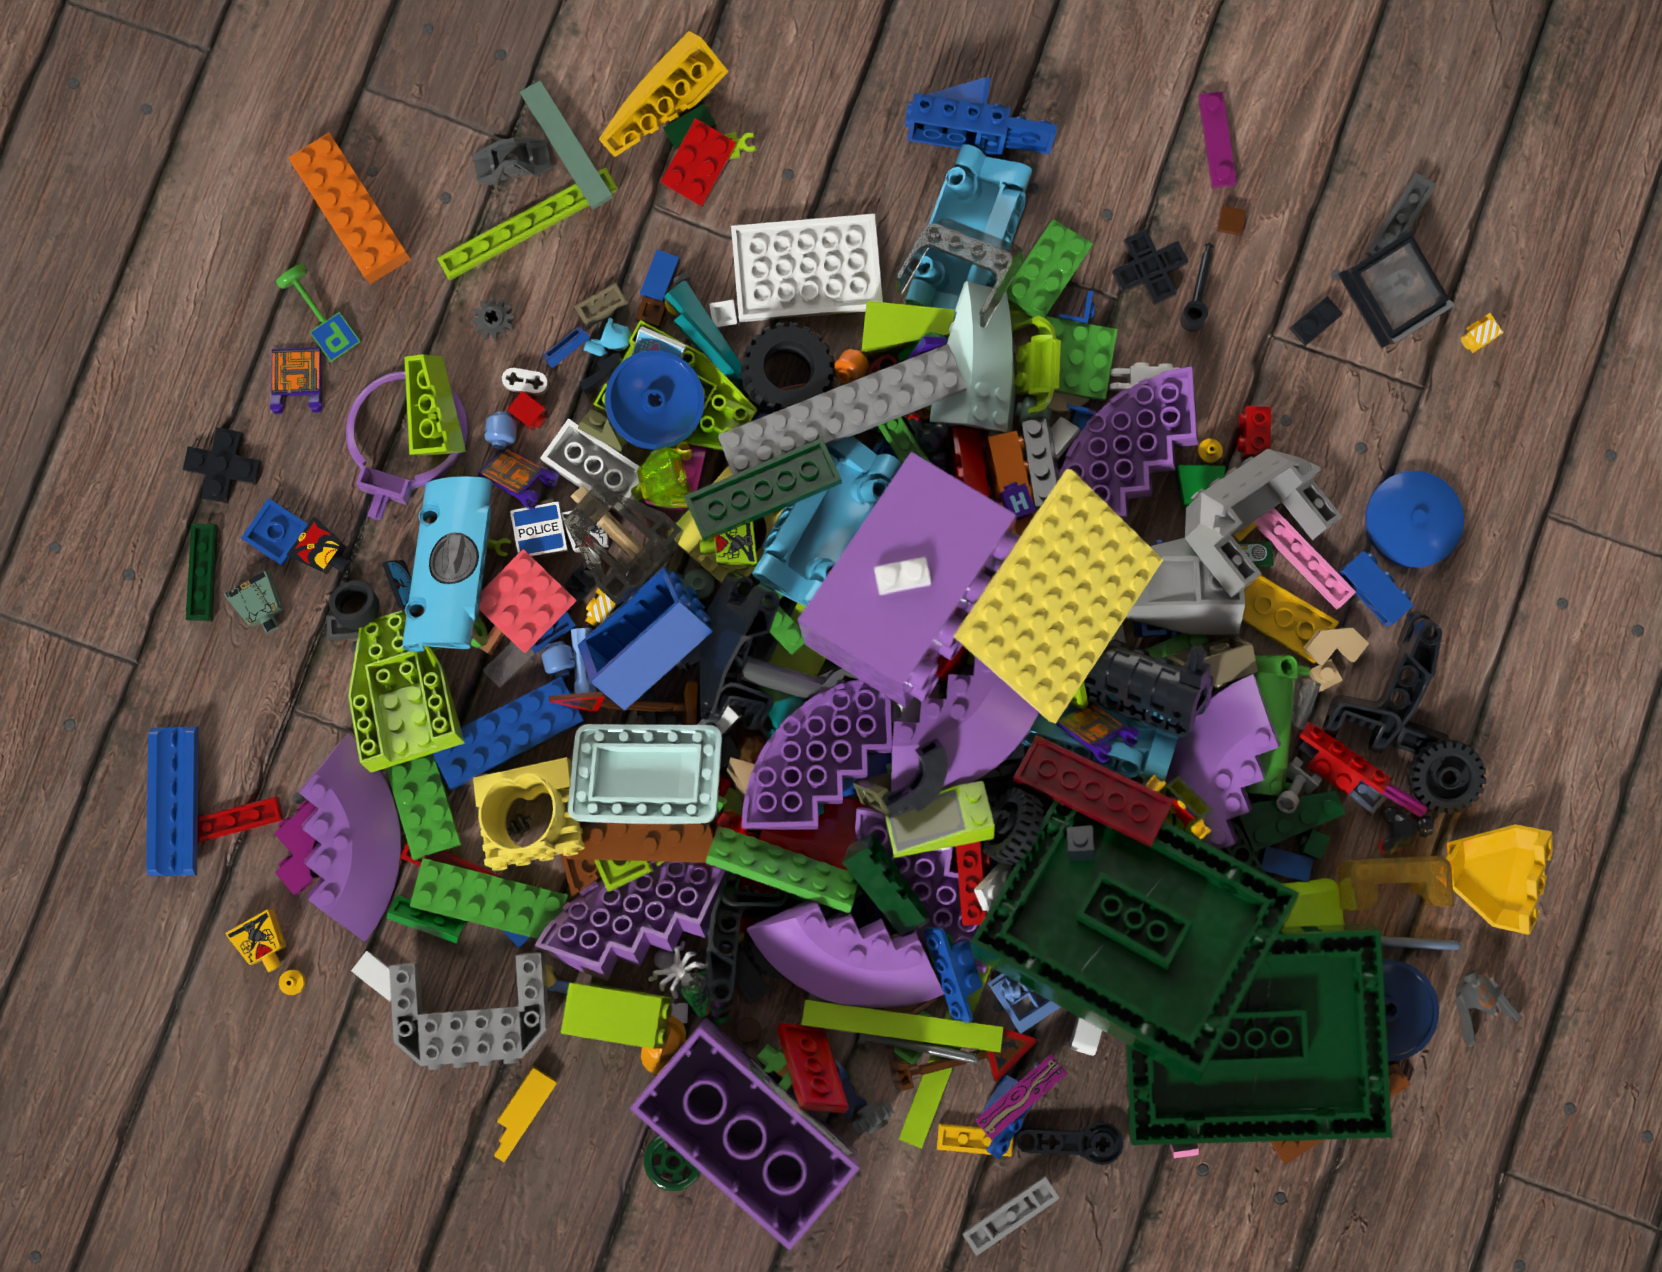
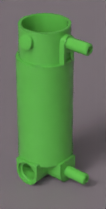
[1245,655,1310,796]

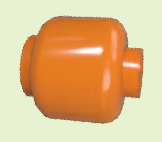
[833,349,869,384]

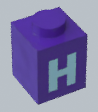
[1000,482,1036,521]

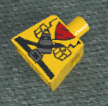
[225,909,286,973]

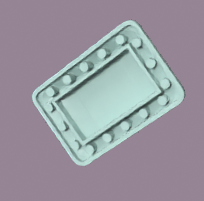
[568,724,722,824]

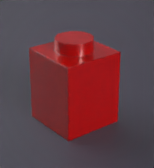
[507,391,548,431]

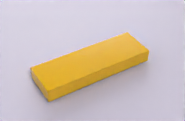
[937,1123,1013,1157]

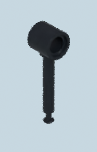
[1180,243,1214,332]

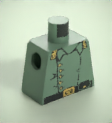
[224,571,284,634]

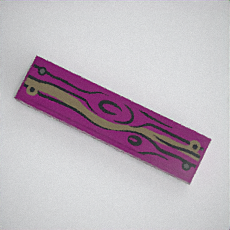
[975,1054,1068,1140]

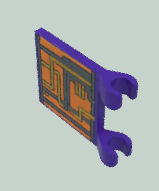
[270,347,322,414]
[477,448,559,510]
[1056,702,1139,762]

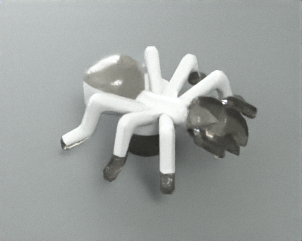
[648,941,705,1005]

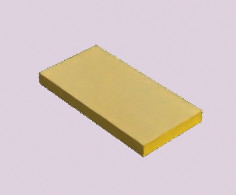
[1242,575,1339,664]

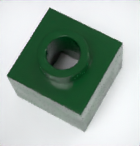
[1297,829,1331,860]

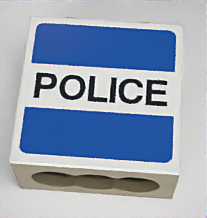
[510,499,570,560]

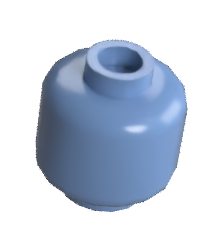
[484,411,518,450]
[541,641,576,679]

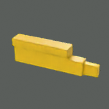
[494,1065,557,1162]

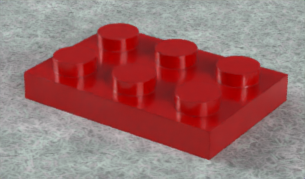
[661,118,738,207]

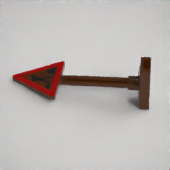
[549,681,697,725]
[889,1023,1037,1091]

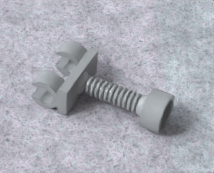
[1277,756,1322,813]

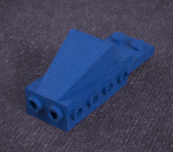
[905,77,1057,156]

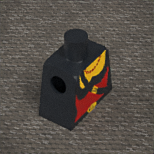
[286,517,351,574]

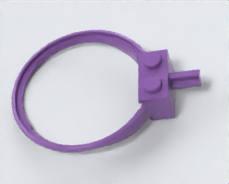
[346,371,468,520]

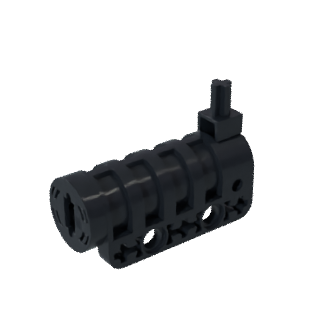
[1084,639,1213,738]

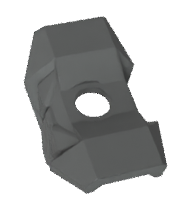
[472,137,552,185]

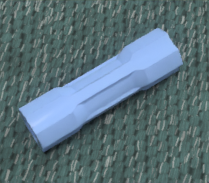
[571,628,597,694]

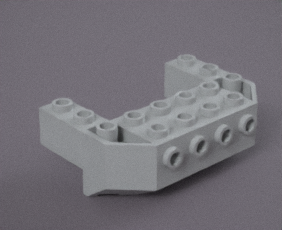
[1185,449,1342,597]
[389,952,551,1070]

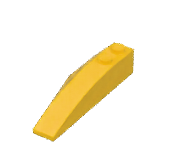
[598,31,729,157]

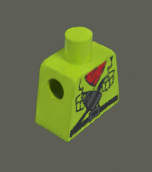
[699,521,757,567]

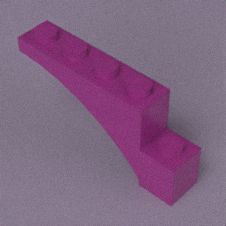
[274,800,319,895]

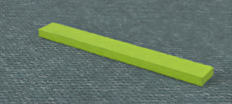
[437,167,618,281]
[898,965,991,1149]
[802,1000,1003,1052]

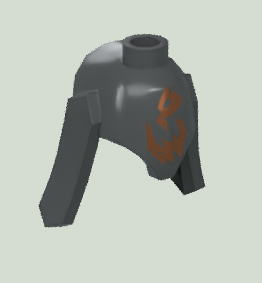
[1455,970,1523,1046]

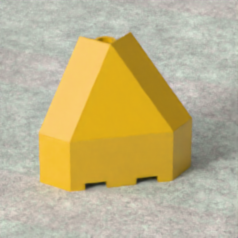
[1439,824,1553,935]

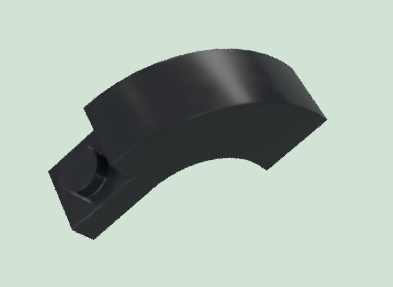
[881,738,948,815]

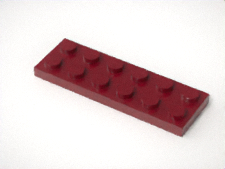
[1013,735,1174,847]

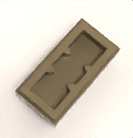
[574,283,629,328]

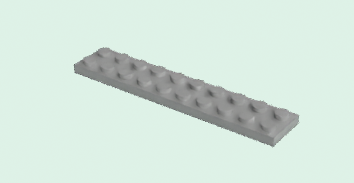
[718,344,967,475]

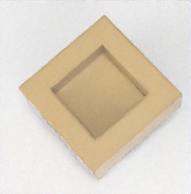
[1310,659,1342,692]

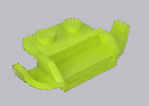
[1015,316,1061,414]

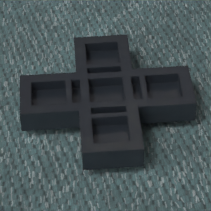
[1112,229,1188,305]
[183,427,262,504]

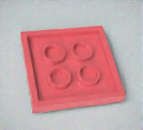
[479,549,577,653]

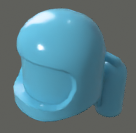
[584,318,632,356]

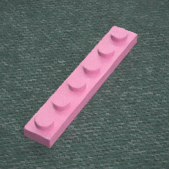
[1254,508,1356,610]

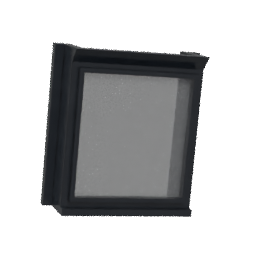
[1338,230,1455,348]

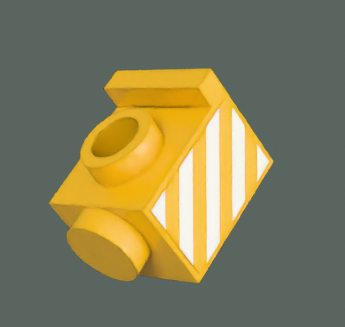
[1461,313,1504,353]
[585,588,621,628]

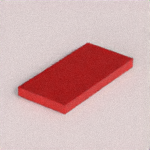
[777,1023,849,1113]

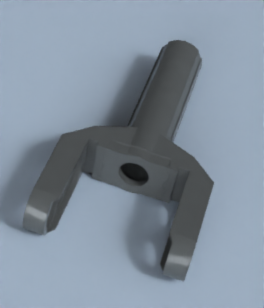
[741,656,858,700]

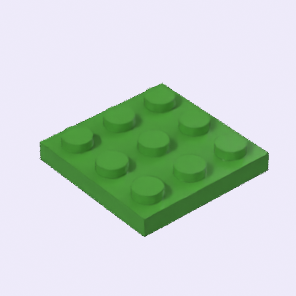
[1045,316,1118,401]

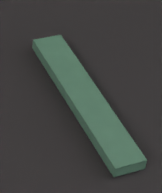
[520,80,613,210]

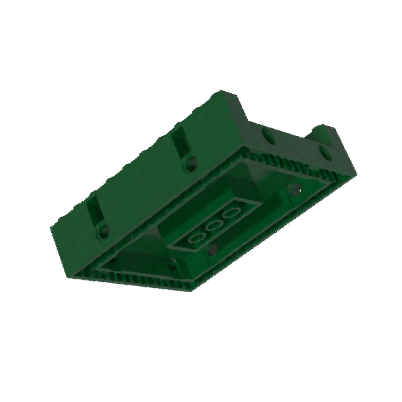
[970,800,1300,1085]
[1125,924,1392,1146]

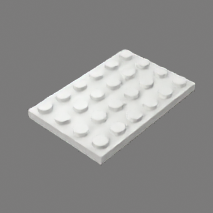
[731,214,883,322]

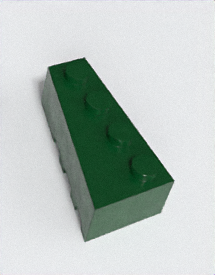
[1234,791,1345,852]
[842,831,929,936]

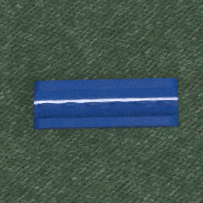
[146,726,199,876]

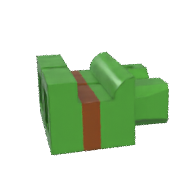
[756,1044,792,1091]

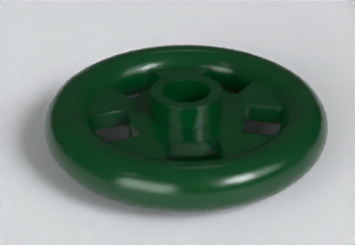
[644,1135,701,1191]

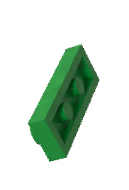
[387,895,467,943]

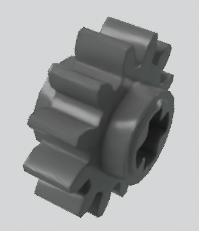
[471,297,516,342]
[851,1101,894,1135]

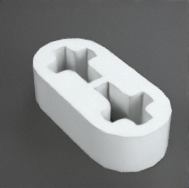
[502,368,549,396]

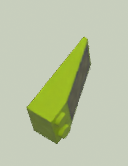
[884,781,995,858]

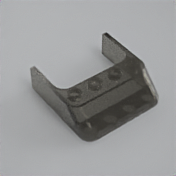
[895,218,1024,328]

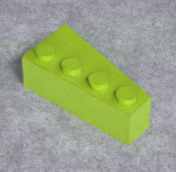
[404,354,466,455]

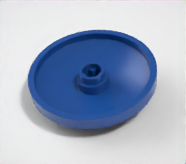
[605,350,704,450]
[1365,471,1464,568]

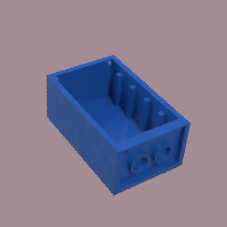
[578,567,712,711]

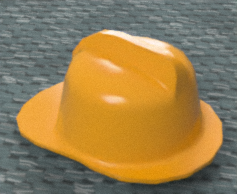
[641,1016,686,1075]

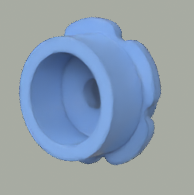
[1000,978,1020,1002]

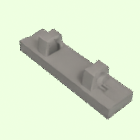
[962,1176,1060,1256]

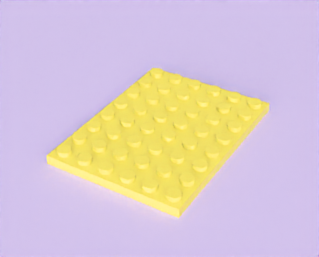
[953,469,1163,724]

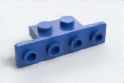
[924,928,983,1022]
[981,1063,1039,1159]

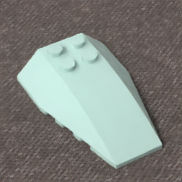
[930,281,1016,436]

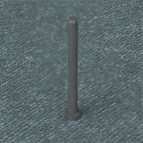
[859,1033,979,1064]

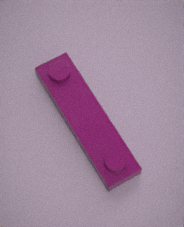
[1198,91,1236,189]

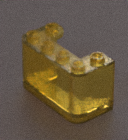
[1336,856,1454,911]

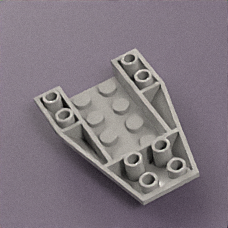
[1125,538,1245,635]

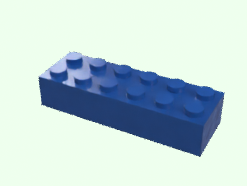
[432,677,586,789]

